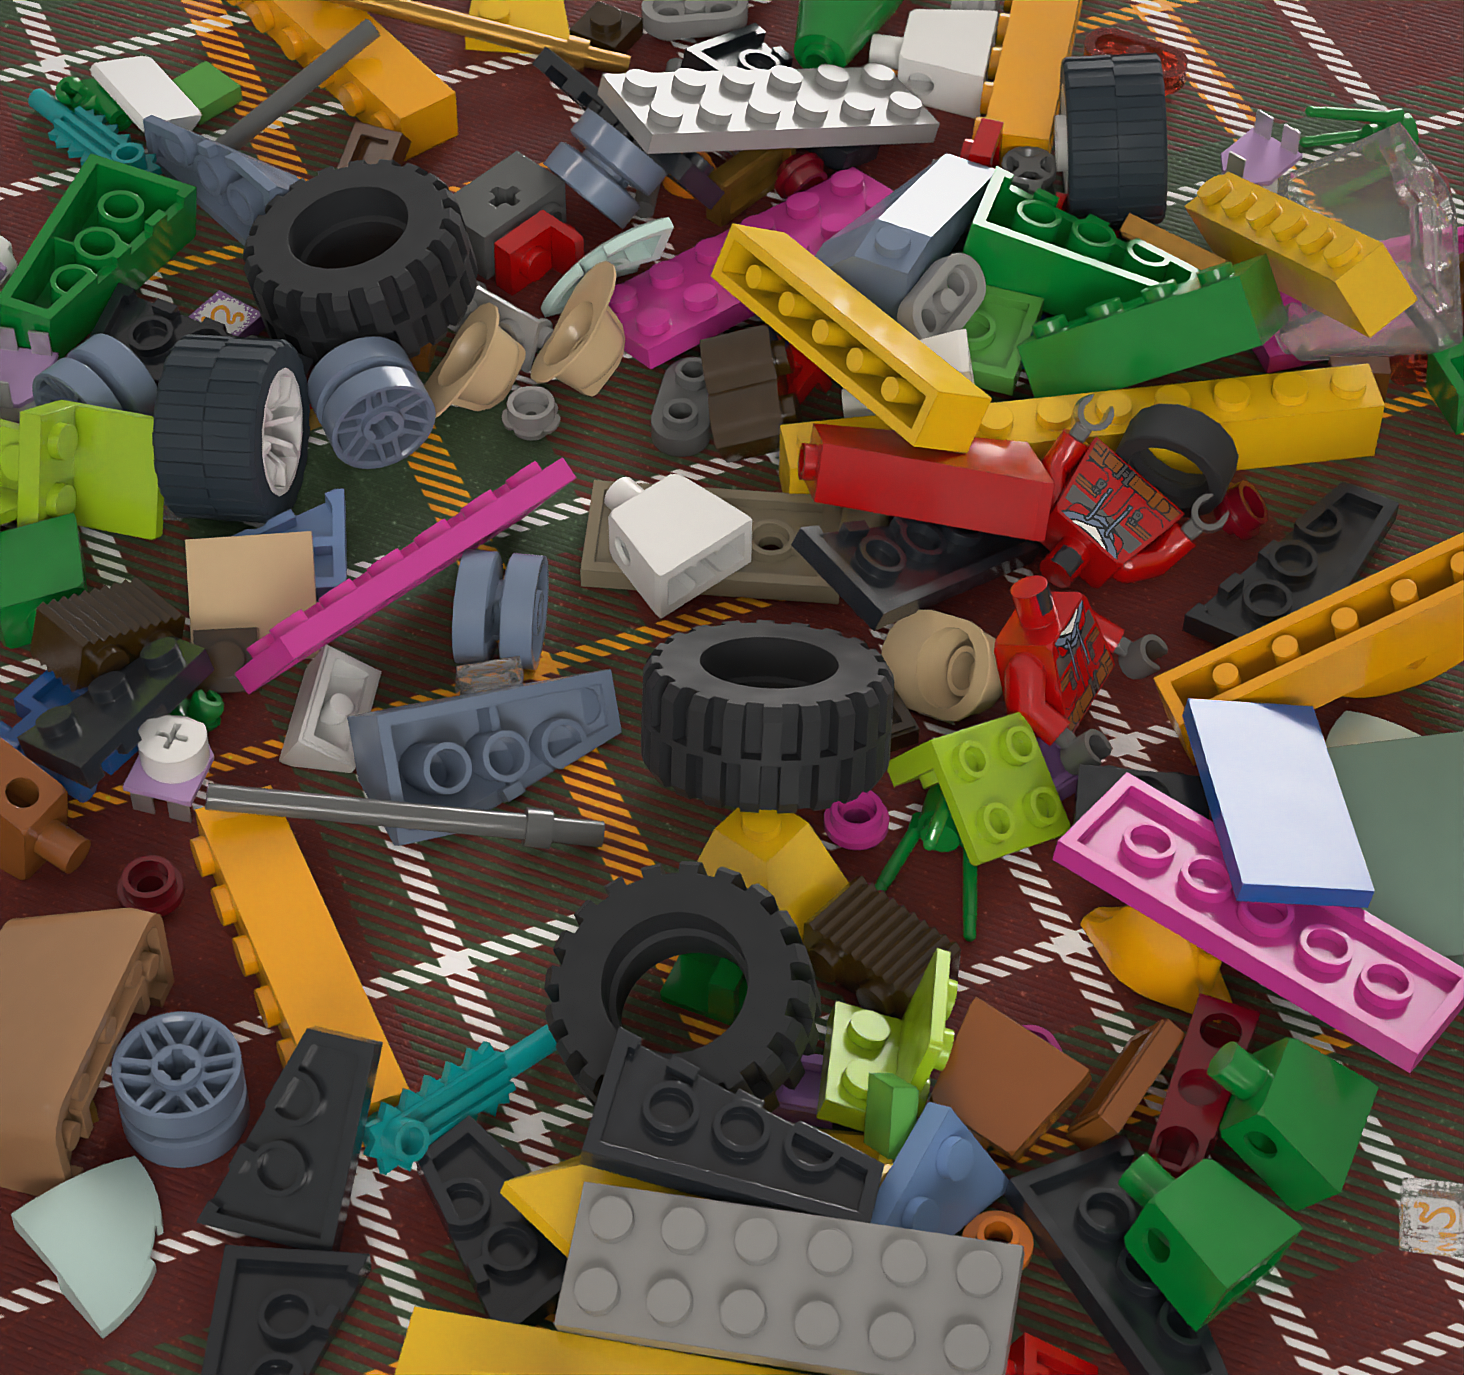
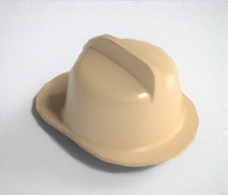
[531,261,625,396]
[424,302,526,417]
[881,609,1002,721]

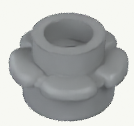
[502,386,560,441]

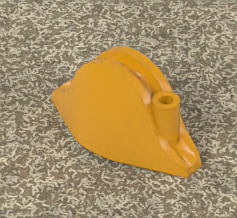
[1080,905,1232,1023]

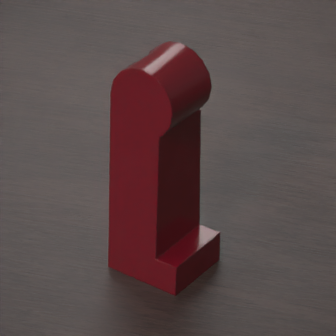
[1148,993,1260,1179]

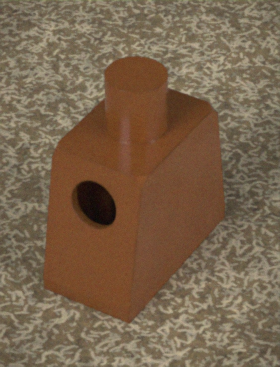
[0,737,91,880]
[929,997,1092,1163]

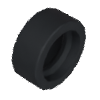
[1116,404,1239,518]

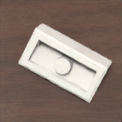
[89,56,202,132]
[279,644,381,773]

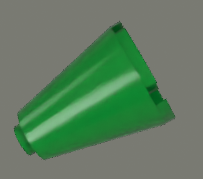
[794,0,903,69]

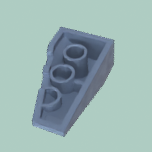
[143,115,300,246]
[815,153,995,322]
[347,669,622,846]

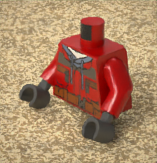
[1039,394,1229,589]
[994,575,1168,776]

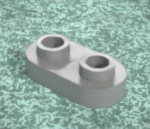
[642,0,748,41]
[897,253,986,340]

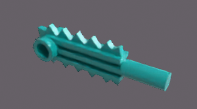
[28,88,162,175]
[363,1024,557,1175]

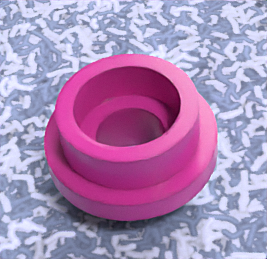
[824,791,889,850]

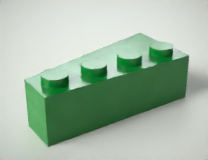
[0,153,197,361]
[962,166,1202,321]
[1017,254,1289,398]

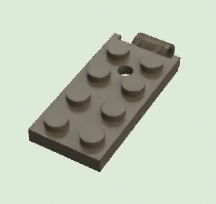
[580,480,890,604]

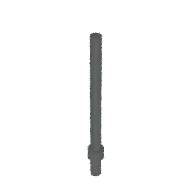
[205,783,605,849]

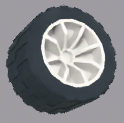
[1054,53,1168,226]
[152,334,310,523]

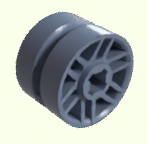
[543,108,668,229]
[32,334,157,416]
[307,337,436,469]
[452,549,549,670]
[111,1012,250,1168]

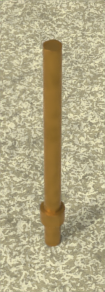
[323,0,631,74]

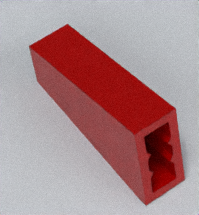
[798,423,1055,542]

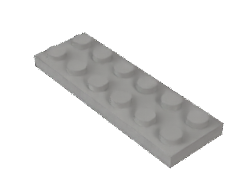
[597,63,940,154]
[554,1181,1025,1375]

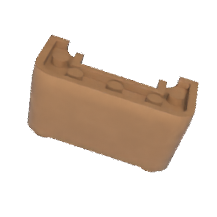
[0,908,174,1196]

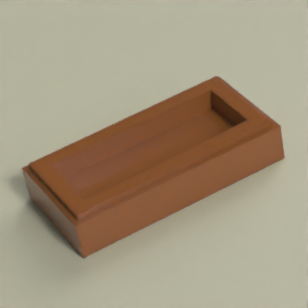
[1066,1019,1186,1151]

